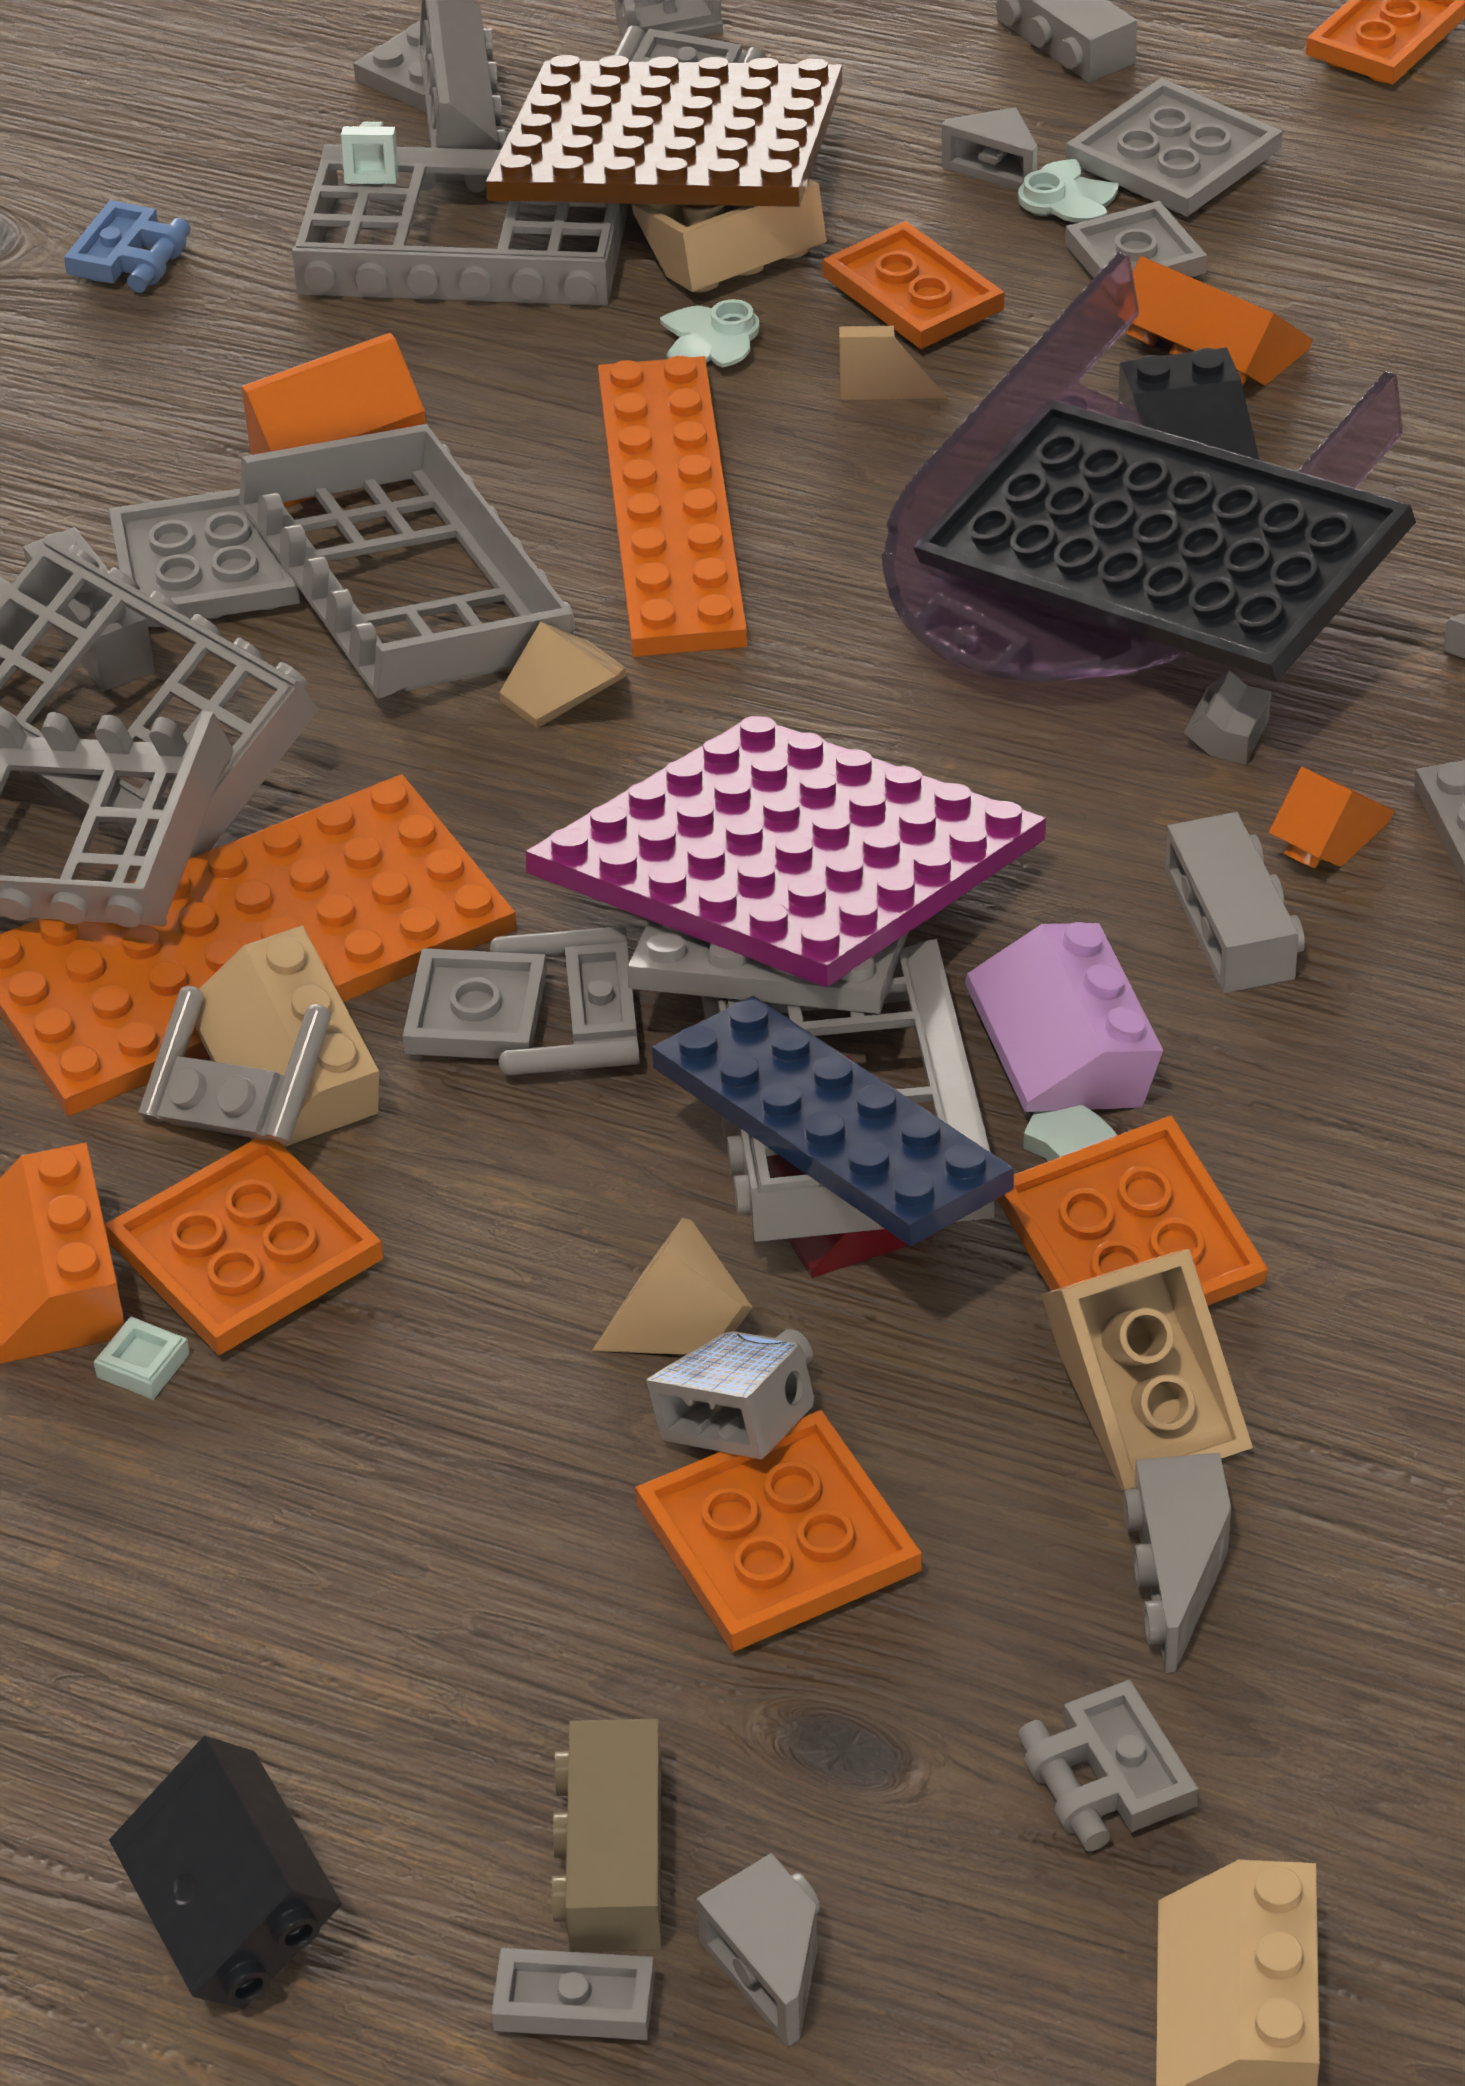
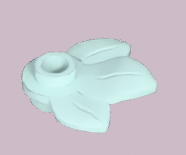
[1018,159,1119,223]
[660,299,759,367]

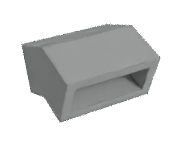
[1184,670,1271,765]

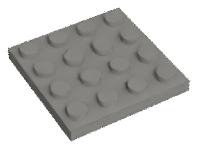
[628,920,908,1014]

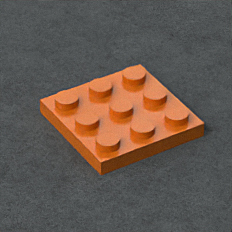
[996,1115,1269,1306]
[105,1139,384,1356]
[635,1410,922,1653]

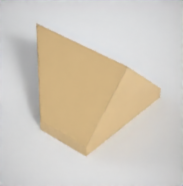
[839,326,949,400]
[499,621,626,729]
[592,1218,753,1355]

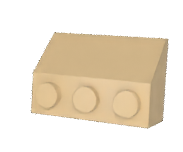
[632,179,827,292]
[194,925,379,1147]
[1156,1860,1320,2086]

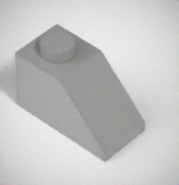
[696,1853,820,2048]

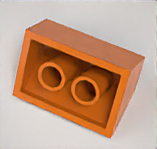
[1112,255,1313,386]
[241,333,426,508]
[0,1142,125,1364]

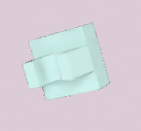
[341,122,398,184]

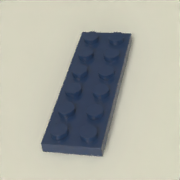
[652,996,1014,1246]

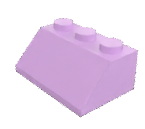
[964,922,1164,1112]

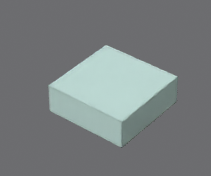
[94,1316,190,1400]

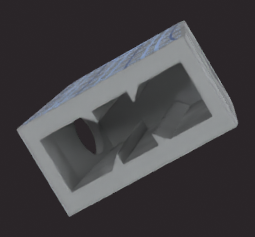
[646,1329,814,1459]

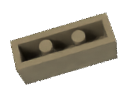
[552,1719,662,1952]

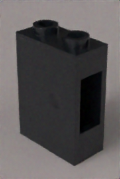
[109,1735,342,2009]

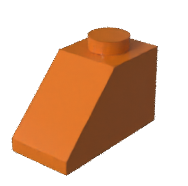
[1268,766,1395,869]

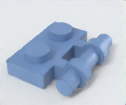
[64,200,191,293]

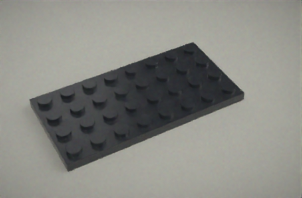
[913,399,1416,682]

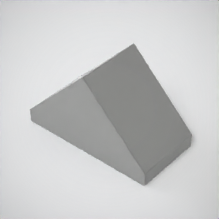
[942,107,1038,190]

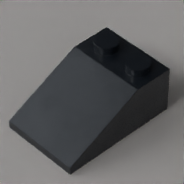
[1118,347,1259,460]

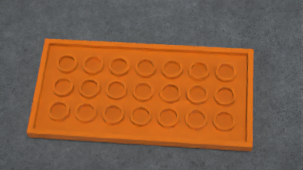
[0,774,517,1117]

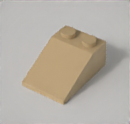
[1041,1249,1253,1491]

